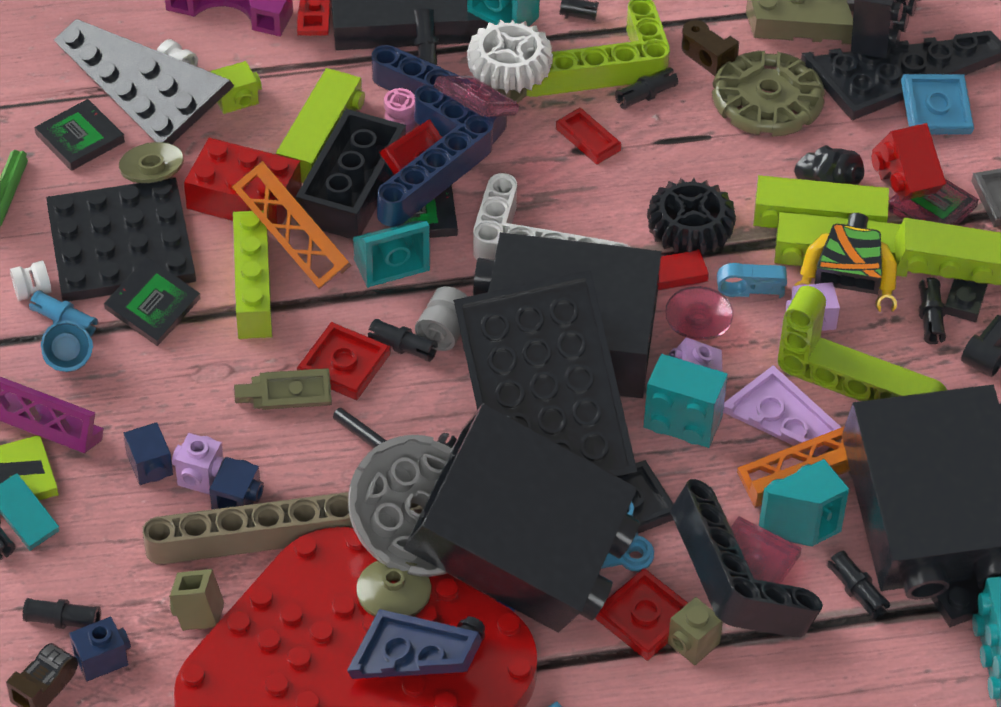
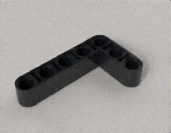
[670,479,823,638]

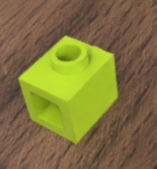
[210,61,262,114]

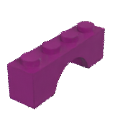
[165,0,293,37]

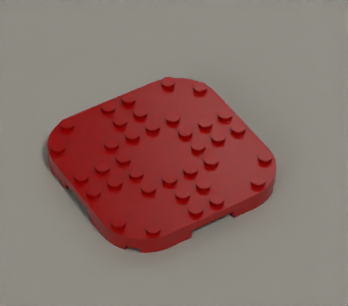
[174,527,537,707]

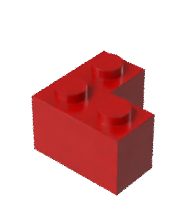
[871,123,946,202]

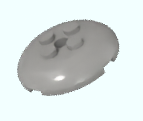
[348,435,453,577]

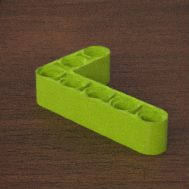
[527,0,670,97]
[778,286,947,401]

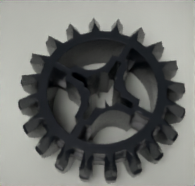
[647,178,736,256]

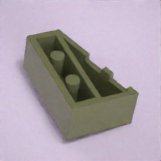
[746,0,853,44]

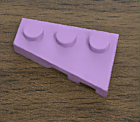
[723,365,841,456]

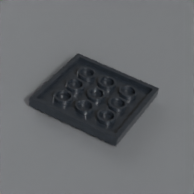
[46,178,196,302]

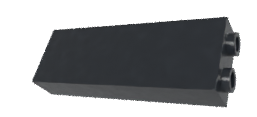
[331,0,488,51]

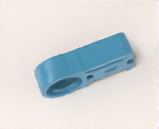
[717,263,787,298]

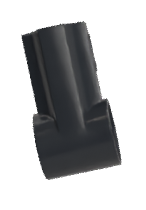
[961,315,1001,377]

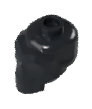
[794,145,865,185]

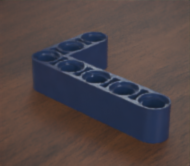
[372,45,507,172]
[377,84,494,227]

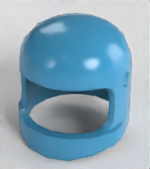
[41,320,93,372]

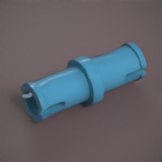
[29,290,98,337]

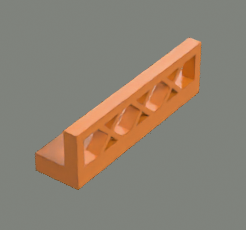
[232,161,352,289]
[737,426,850,508]

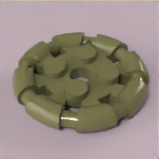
[712,50,825,137]

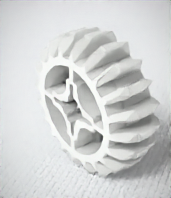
[467,19,553,94]

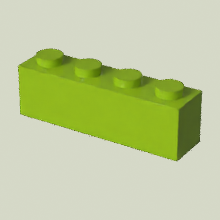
[276,68,365,183]
[753,175,889,228]
[233,210,272,339]
[774,212,908,277]
[895,217,1001,286]

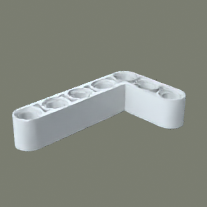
[473,173,630,260]

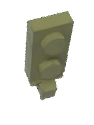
[234,368,332,410]

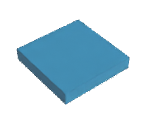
[901,74,974,135]

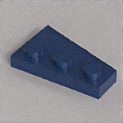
[347,609,482,679]

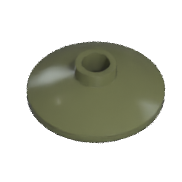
[119,142,184,183]
[357,561,431,617]

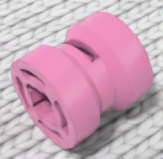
[384,88,416,132]

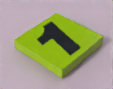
[0,435,59,501]

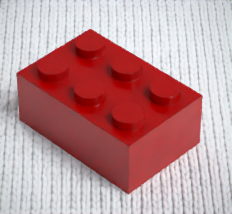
[184,137,301,231]

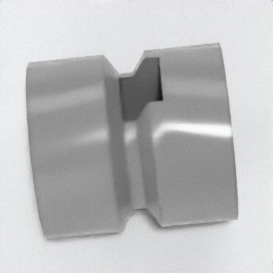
[415,286,468,351]

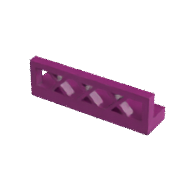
[0,377,104,453]

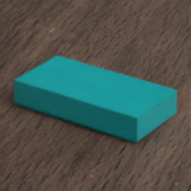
[0,473,60,551]

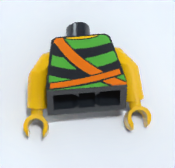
[794,213,897,312]

